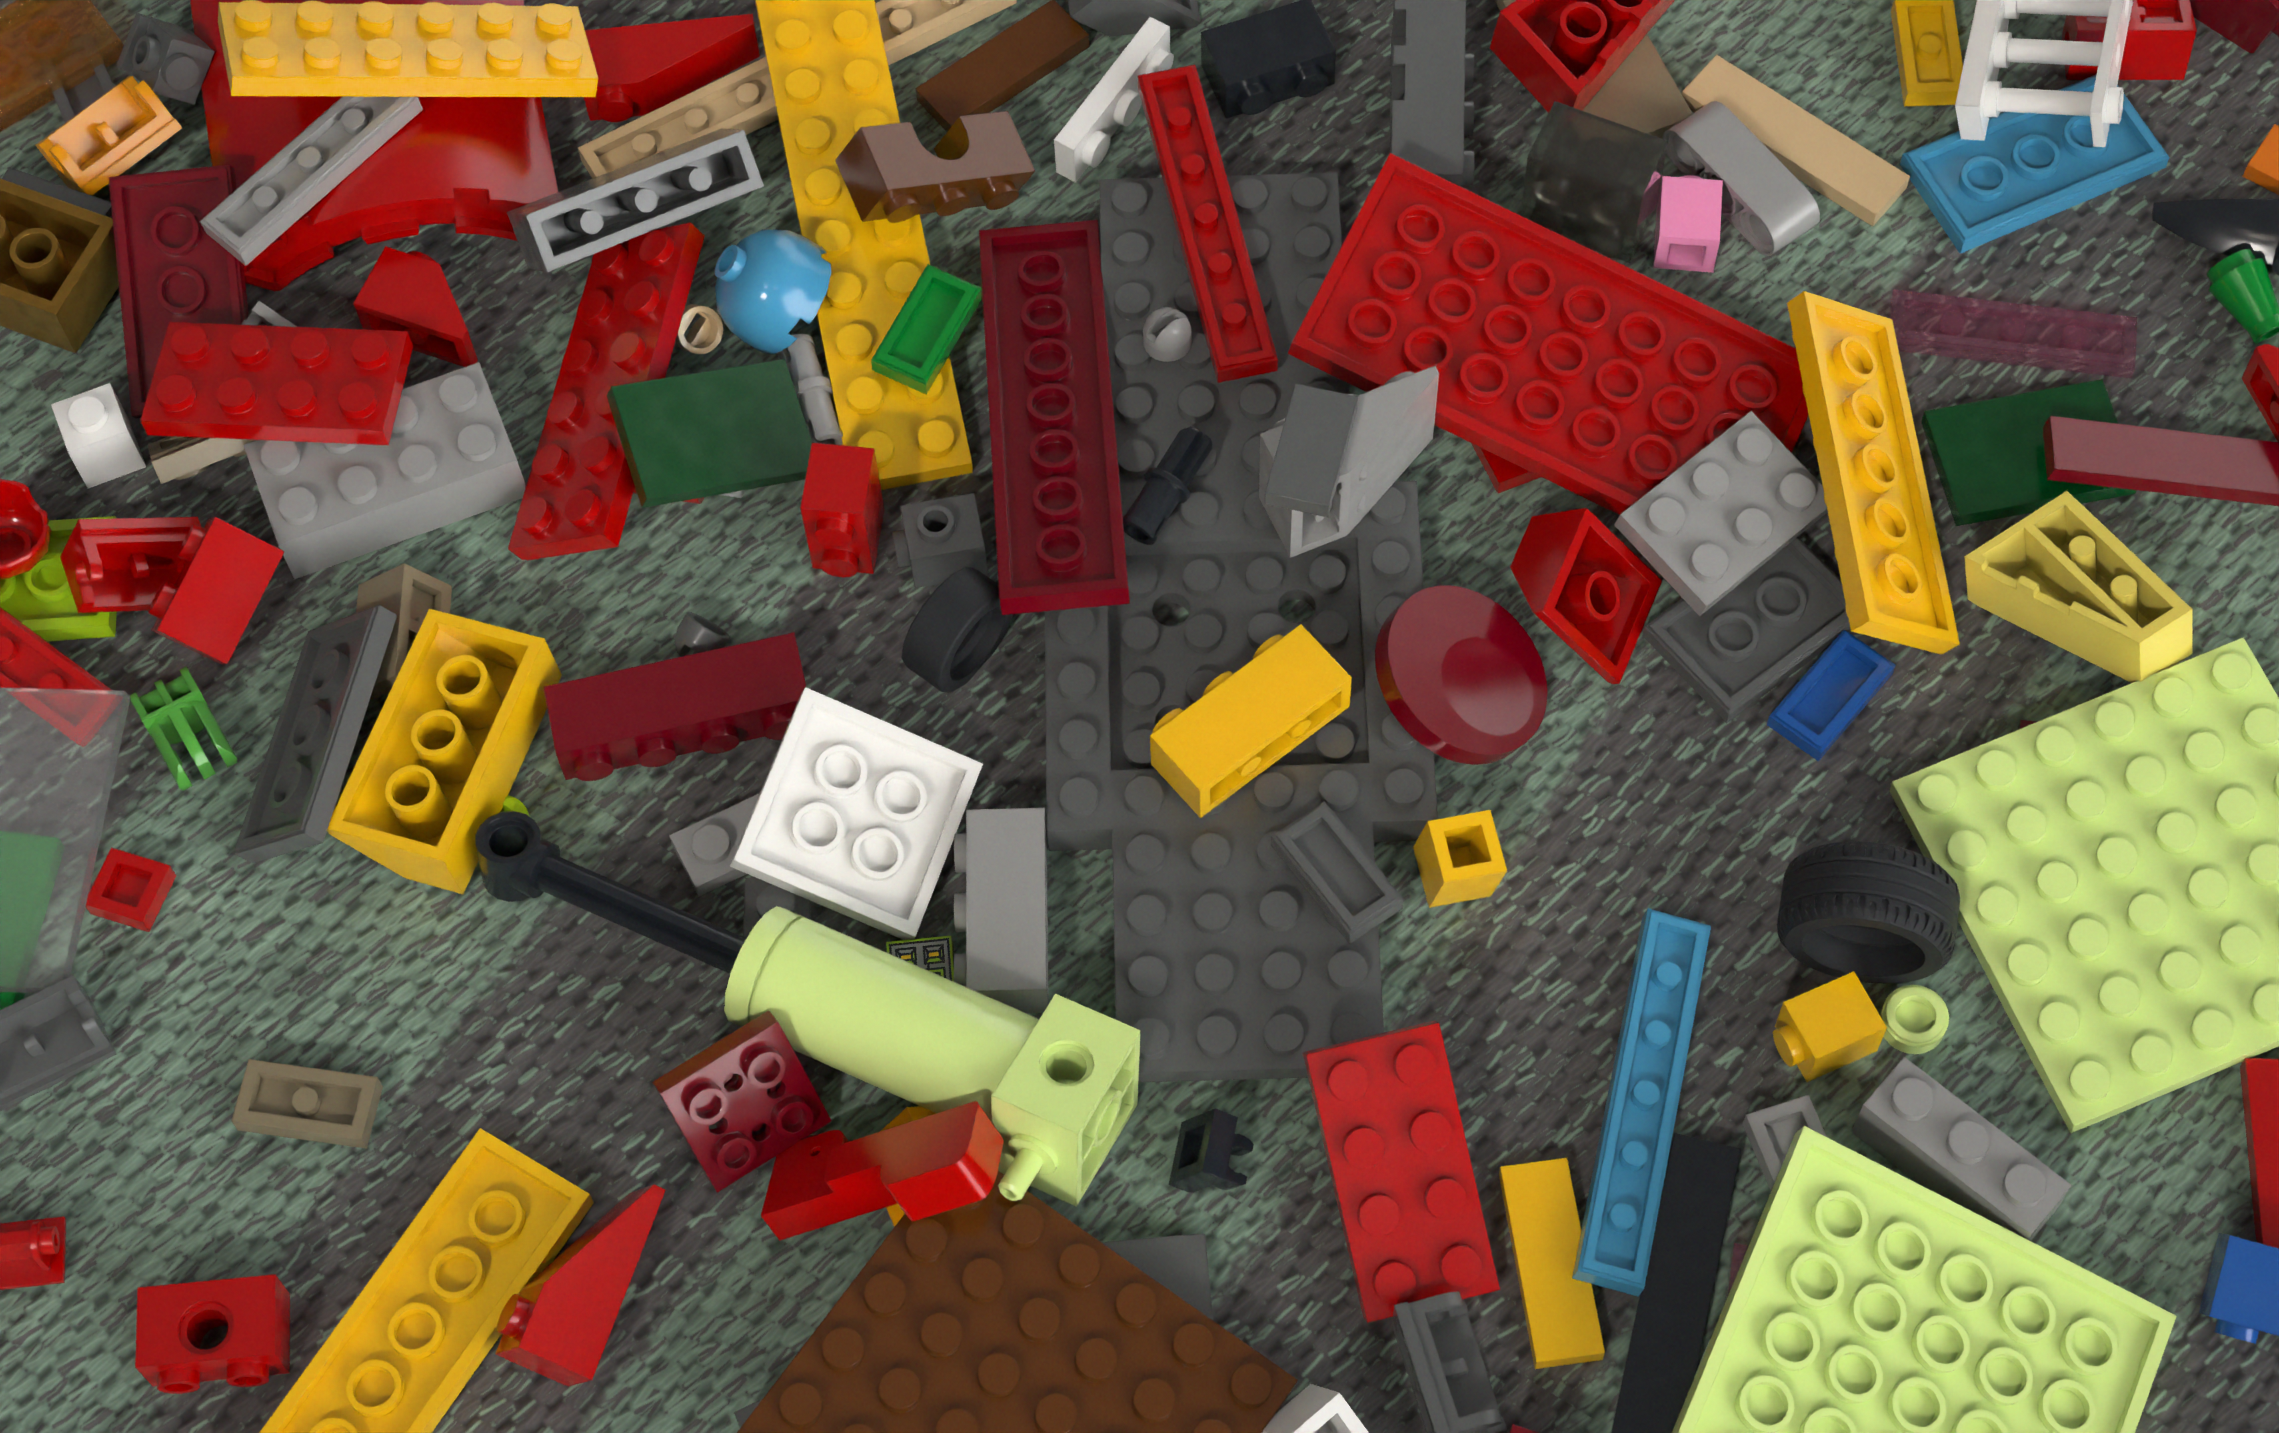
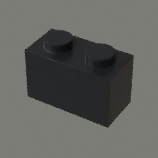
[1201,0,1336,119]

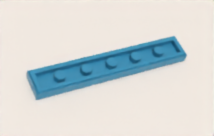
[1572,908,1711,1296]

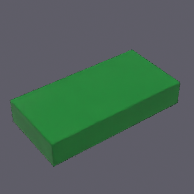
[871,264,982,395]

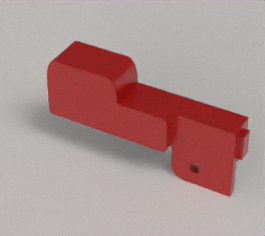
[761,1101,1004,1241]

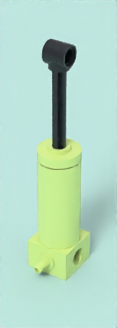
[475,811,1140,1207]

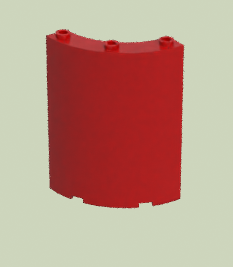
[190,0,558,291]

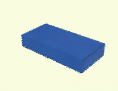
[1767,630,1896,761]

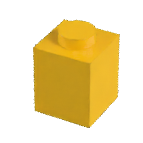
[1413,810,1507,908]
[1773,971,1887,1082]

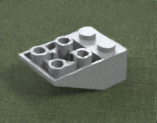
[1259,366,1439,558]

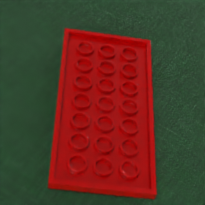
[1288,153,1809,515]

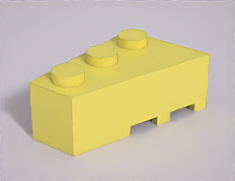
[1964,491,2192,683]

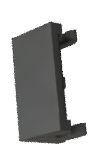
[0,975,116,1111]
[1392,1292,1507,1433]

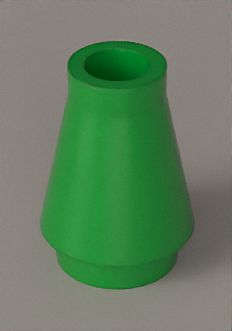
[2206,249,2279,344]

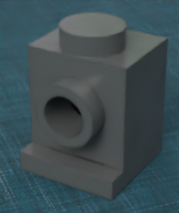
[116,12,215,105]

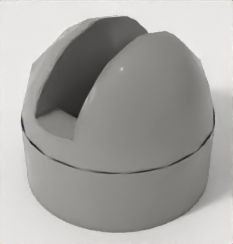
[1143,307,1192,362]

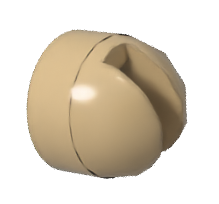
[675,304,723,354]

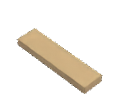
[1682,55,1910,226]

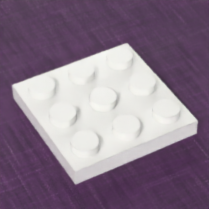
[730,687,983,940]

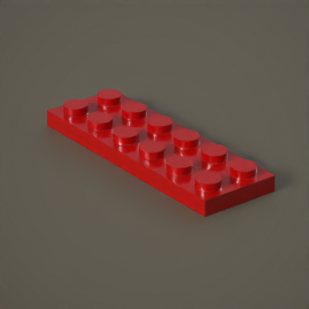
[508,222,705,560]

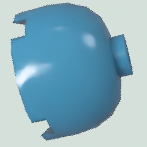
[715,229,831,354]

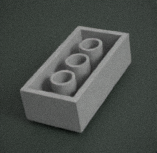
[243,362,526,579]

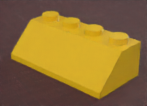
[327,609,562,894]

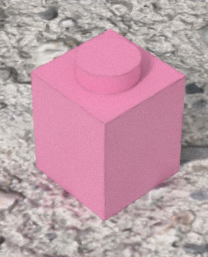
[1653,175,1723,273]

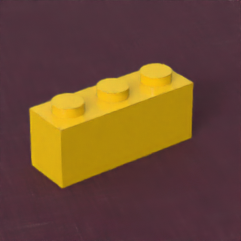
[1150,624,1352,818]

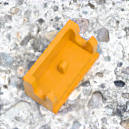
[35,76,182,196]

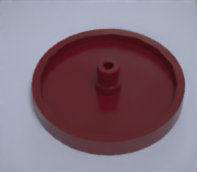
[1375,585,1548,765]

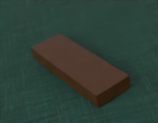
[915,0,1090,132]

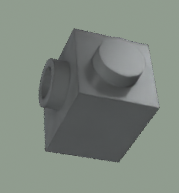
[892,493,988,588]

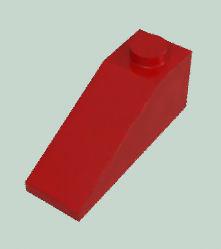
[584,14,760,122]
[495,1184,666,1386]

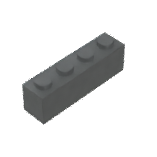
[507,128,764,272]

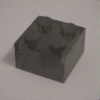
[1520,101,1668,263]

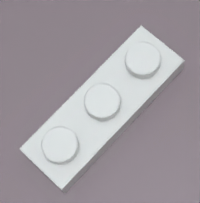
[1054,17,1174,182]

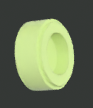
[1880,985,1949,1054]

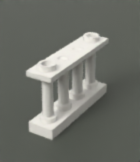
[1955,0,2133,147]

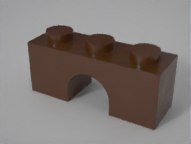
[835,111,1035,223]

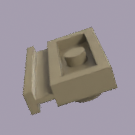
[148,436,256,484]

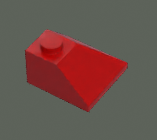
[1510,508,1662,684]

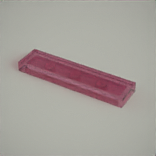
[1889,289,2137,378]

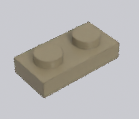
[231,1059,383,1149]

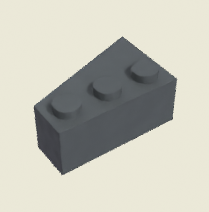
[1389,0,1474,187]

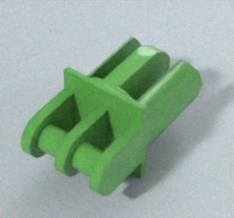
[129,666,237,791]

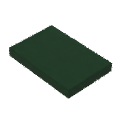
[607,359,812,508]
[1921,379,2137,526]

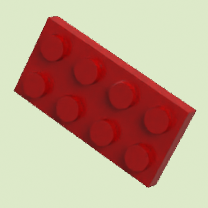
[140,322,413,446]
[1303,1020,1500,1323]

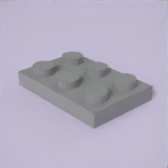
[1614,411,1828,616]

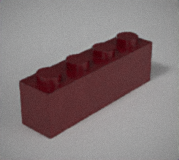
[544,632,807,781]

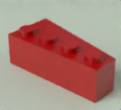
[1490,0,1675,131]

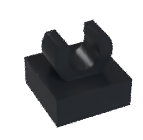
[1169,1108,1254,1193]

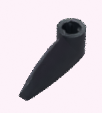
[2152,199,2279,275]

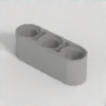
[1663,101,1820,256]

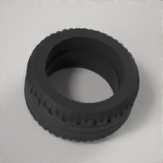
[1777,841,1960,984]

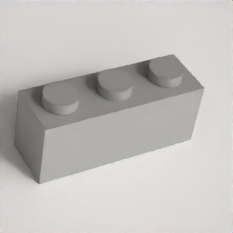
[954,808,1049,1014]
[1851,1057,2072,1241]

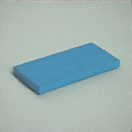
[1900,74,2170,254]

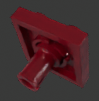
[652,1010,832,1193]

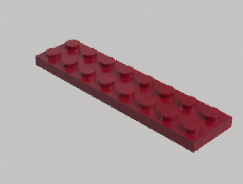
[979,220,1130,615]

